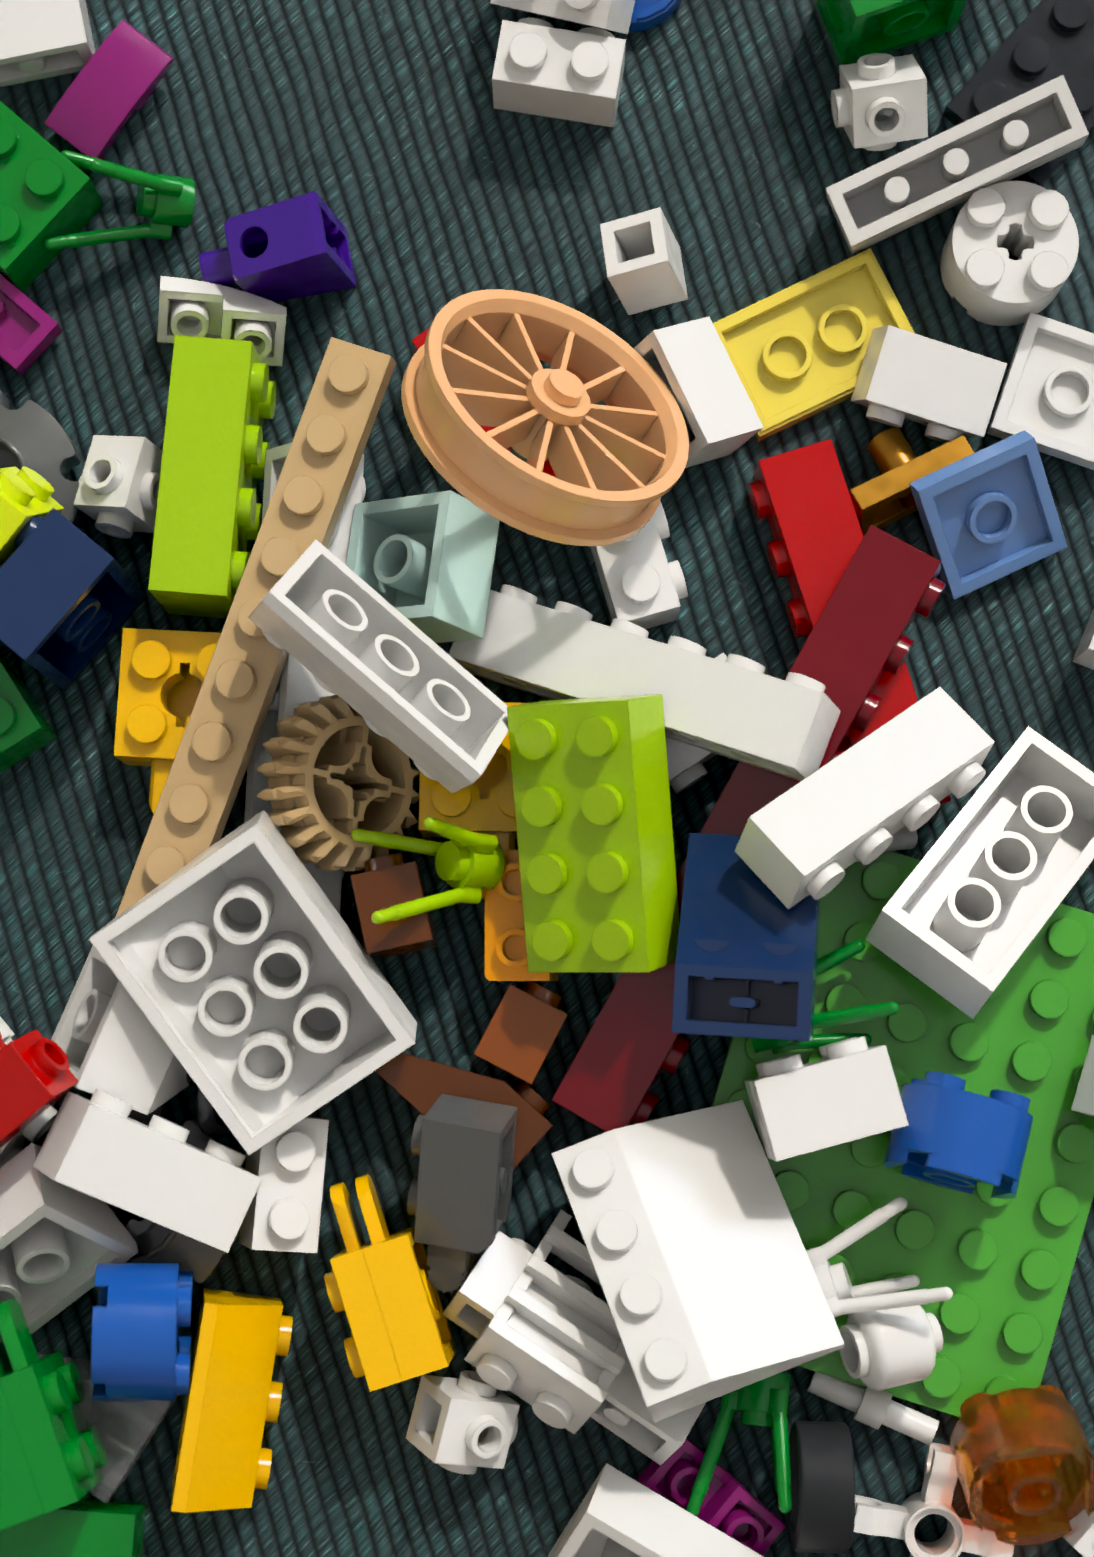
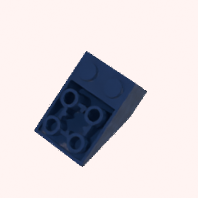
[671,833,820,1041]

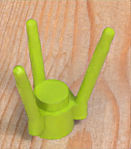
[351,817,505,924]

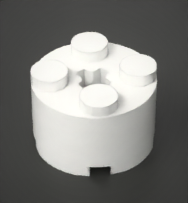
[940,181,1079,326]

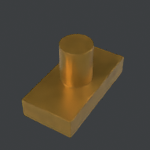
[850,428,975,536]

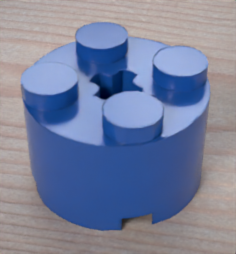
[884,1071,1033,1199]
[91,1263,193,1402]

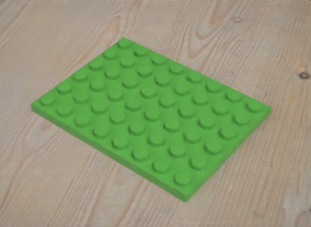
[711,851,1094,1438]

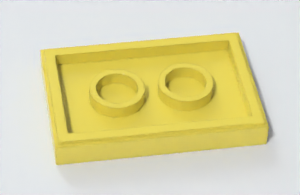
[713,248,915,442]

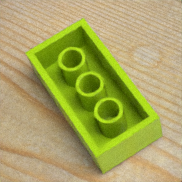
[148,335,276,619]
[507,694,680,973]

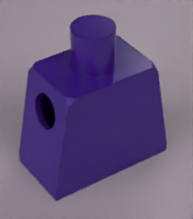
[199,191,357,302]

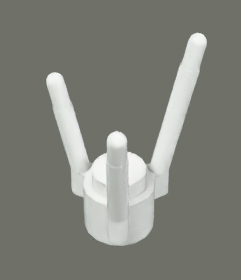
[806,1197,953,1317]

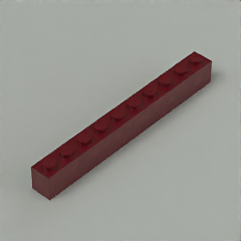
[552,525,946,1132]

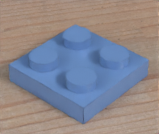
[909,430,1068,600]

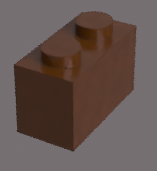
[350,854,438,960]

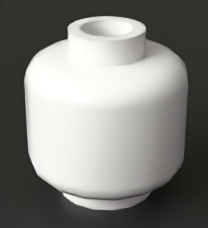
[839,1305,943,1391]

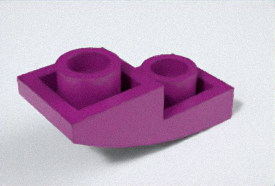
[44,20,175,159]
[636,1437,786,1555]

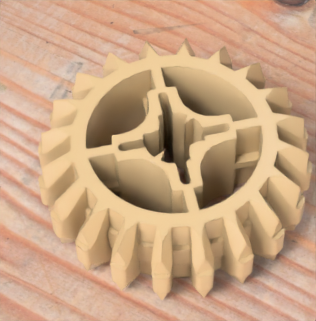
[256,695,420,872]

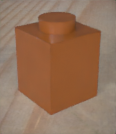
[474,981,568,1084]

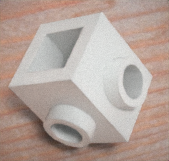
[831,53,928,151]
[73,435,163,538]
[406,1370,520,1475]

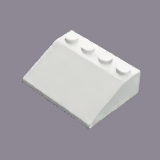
[89,810,417,1155]
[552,1100,845,1422]

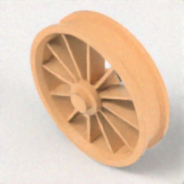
[401,289,689,546]

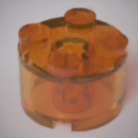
[950,1385,1094,1545]

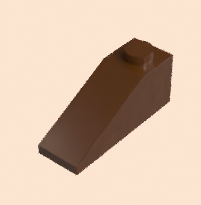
[375,1053,553,1170]

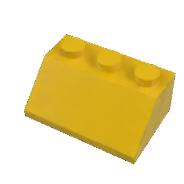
[171,1288,293,1513]

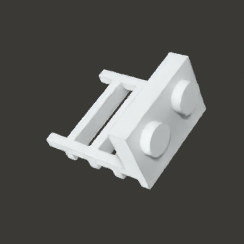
[464,1210,628,1434]

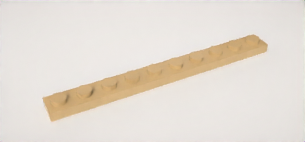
[115,337,396,918]

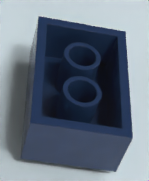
[0,508,147,691]

